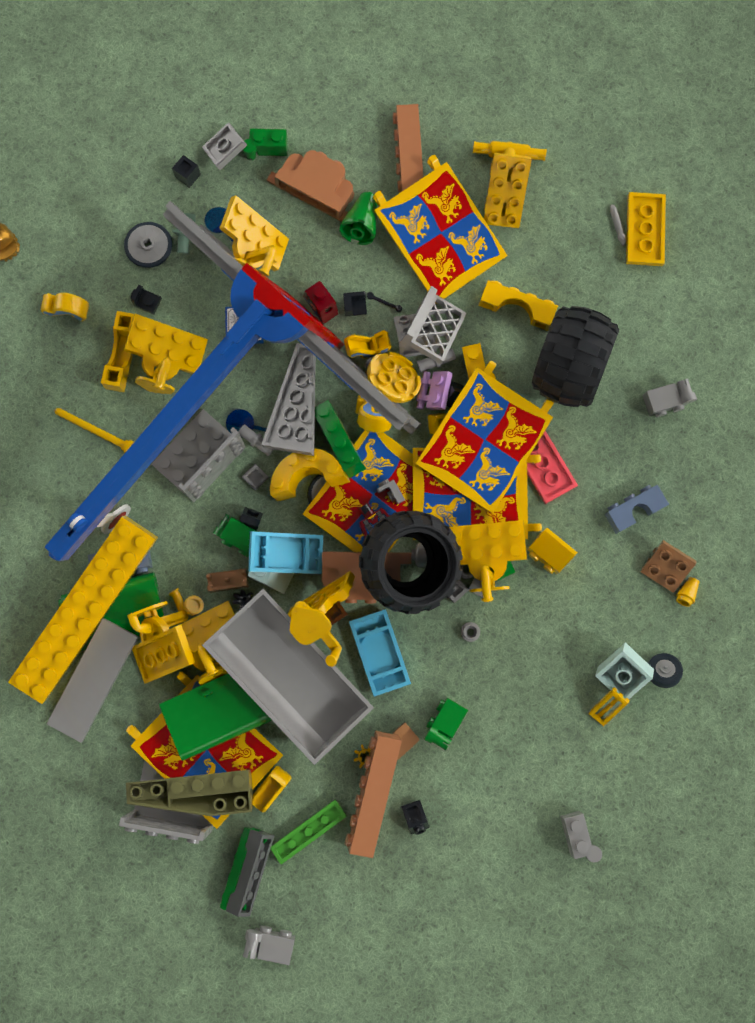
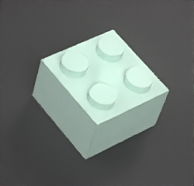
[595,643,654,699]

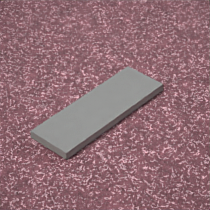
[47,618,139,743]

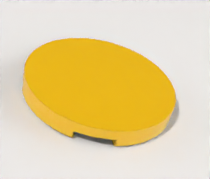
[367,352,421,403]

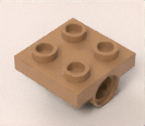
[641,540,696,593]

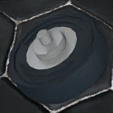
[648,653,683,688]

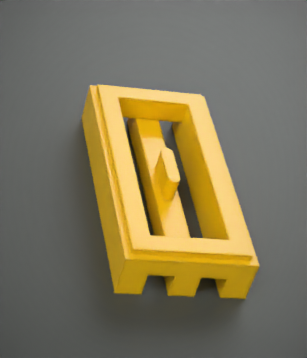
[588,687,630,727]

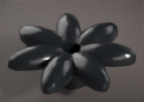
[232,589,253,609]

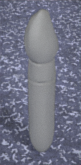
[610,205,627,246]

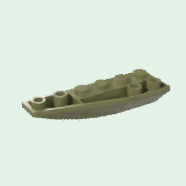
[126,770,253,816]

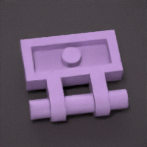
[416,371,453,410]

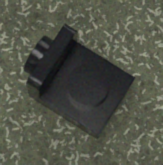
[130,285,162,315]
[240,507,263,531]
[401,800,430,835]

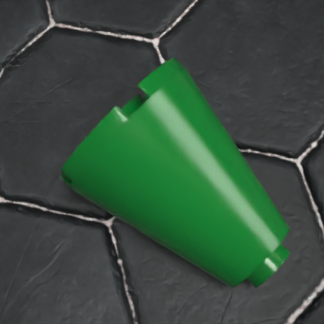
[339,192,377,245]

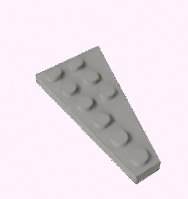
[261,343,316,456]

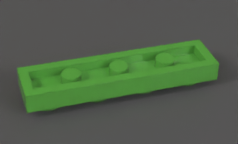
[271,799,347,864]

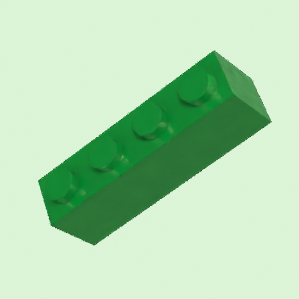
[315,400,366,478]

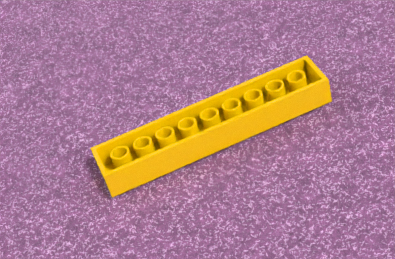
[8,515,158,704]

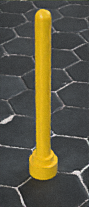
[55,408,134,454]

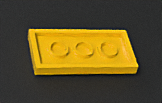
[626,192,666,266]

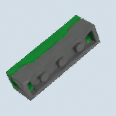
[220,827,274,917]

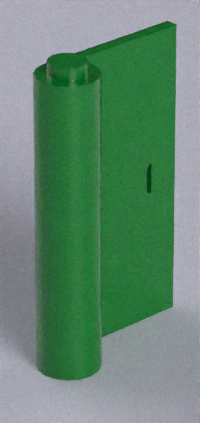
[58,572,164,651]
[159,674,272,761]

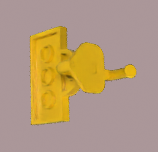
[219,195,289,276]
[124,313,208,394]
[449,520,527,602]
[287,571,355,667]
[127,588,195,684]
[180,601,235,685]

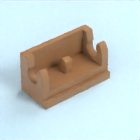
[206,568,249,593]

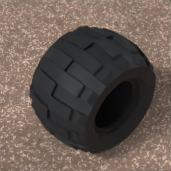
[532,306,619,407]
[359,511,463,614]

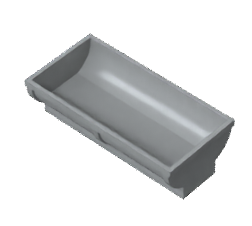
[202,589,374,765]

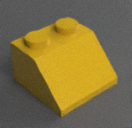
[527,528,578,574]

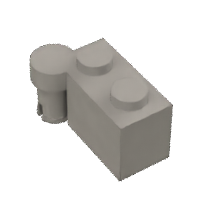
[642,379,697,418]
[560,811,602,863]
[242,925,295,965]

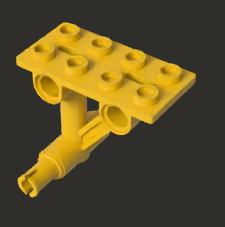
[473,141,547,228]

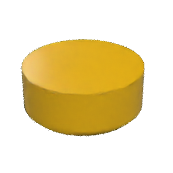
[183,595,204,616]

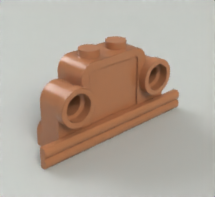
[266,150,354,222]
[322,551,412,604]

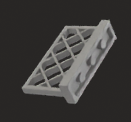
[399,286,467,364]

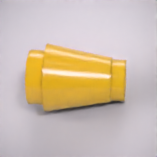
[676,577,700,607]

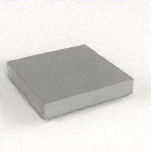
[202,122,247,170]

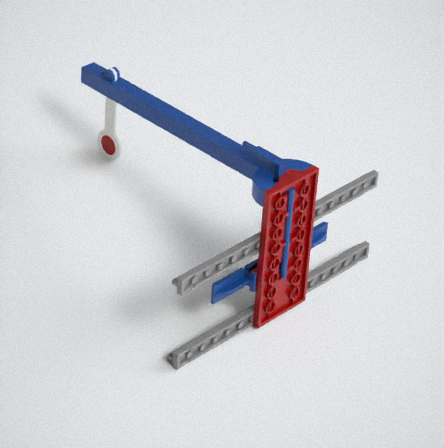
[45,201,422,561]

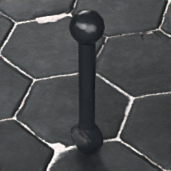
[367,292,403,312]

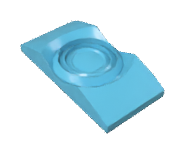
[248,531,323,574]
[349,609,411,696]

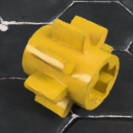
[354,744,371,768]

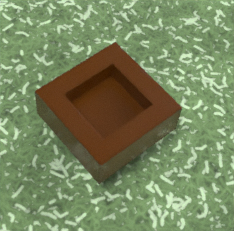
[325,601,348,625]

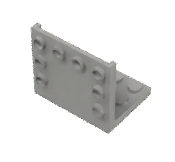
[151,409,246,503]
[119,760,213,844]

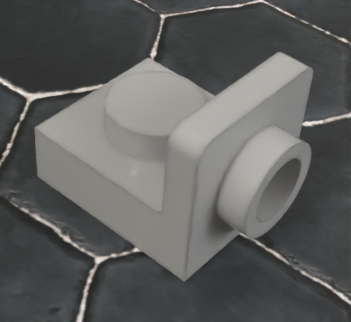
[376,479,405,505]

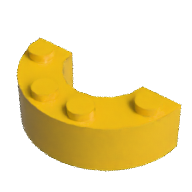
[270,448,350,502]

